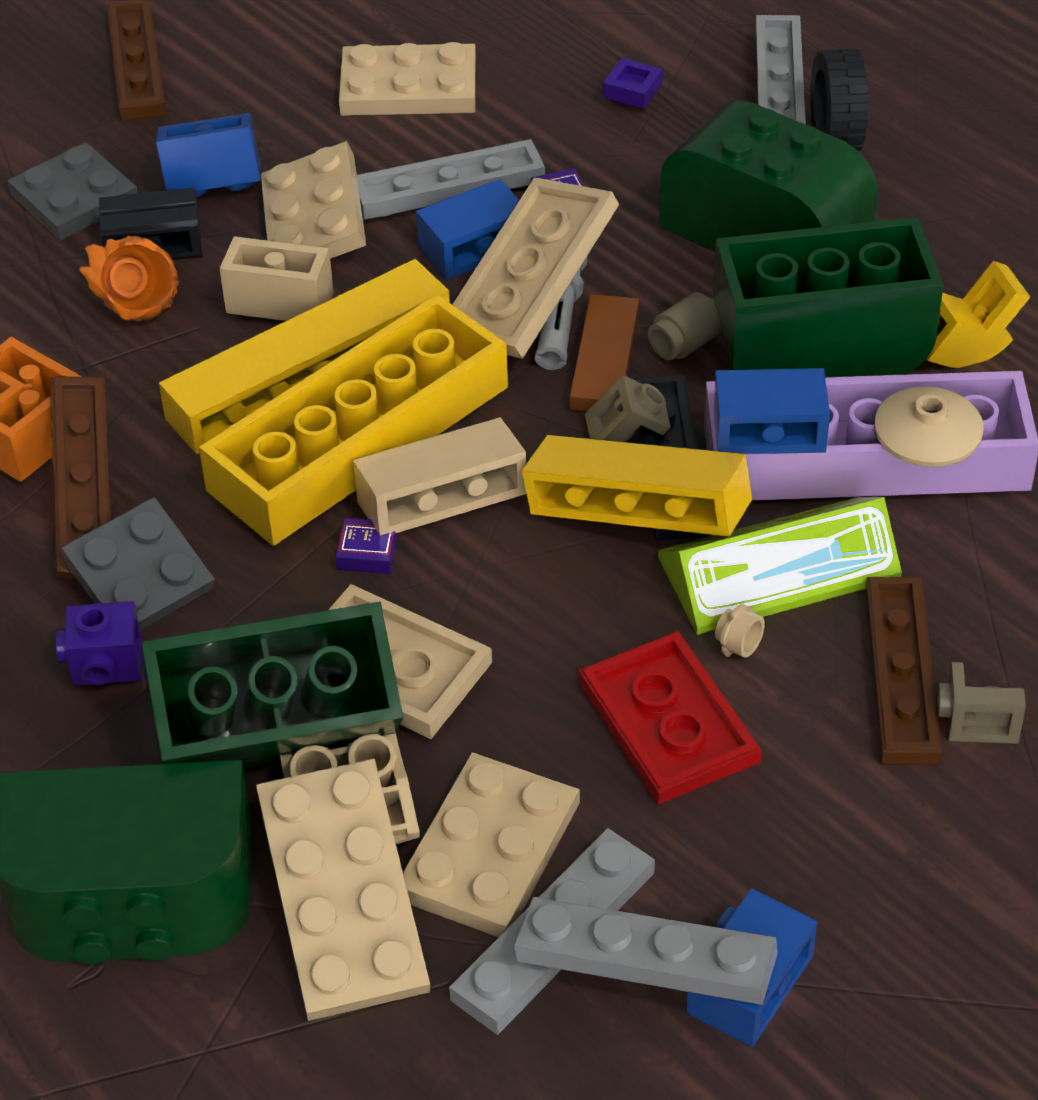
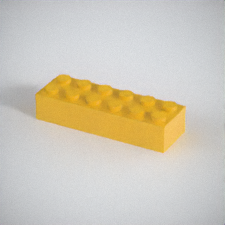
[199,294,508,546]

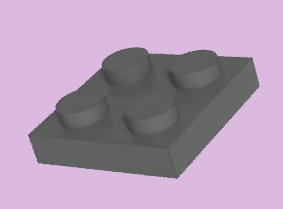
[7,142,138,241]
[61,497,215,630]

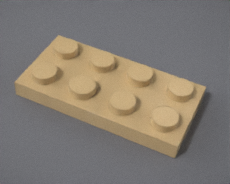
[452,177,619,359]
[256,759,430,1021]

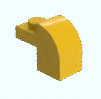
[927,261,1030,368]

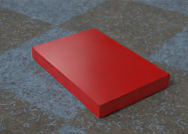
[578,631,762,805]

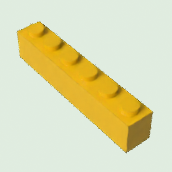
[159,259,450,454]

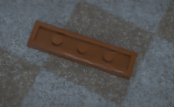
[107,0,166,121]
[50,376,110,579]
[865,577,942,765]

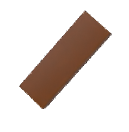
[570,294,639,411]

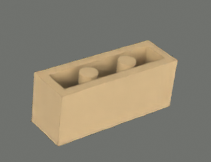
[353,417,526,536]

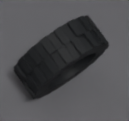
[810,48,869,152]

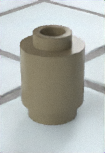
[648,292,722,360]

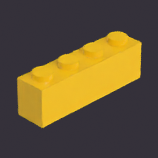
[522,435,752,537]

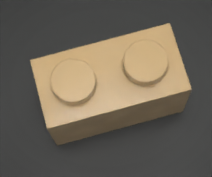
[220,236,334,321]

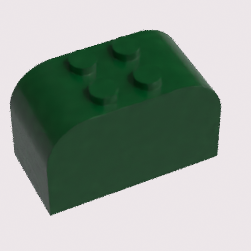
[659,100,878,252]
[713,217,944,378]
[142,601,404,769]
[0,760,254,964]

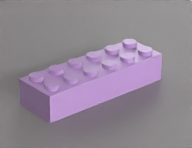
[704,371,1038,500]

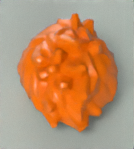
[79,235,179,322]

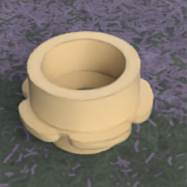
[715,604,765,658]

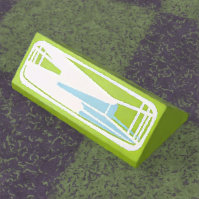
[658,497,902,635]

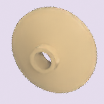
[874,386,984,467]

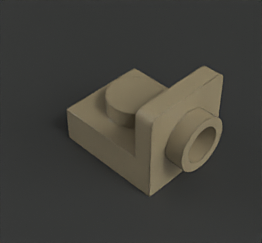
[585,375,671,442]
[936,662,1026,744]

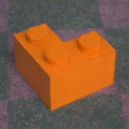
[0,337,82,482]

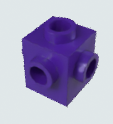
[56,601,142,686]

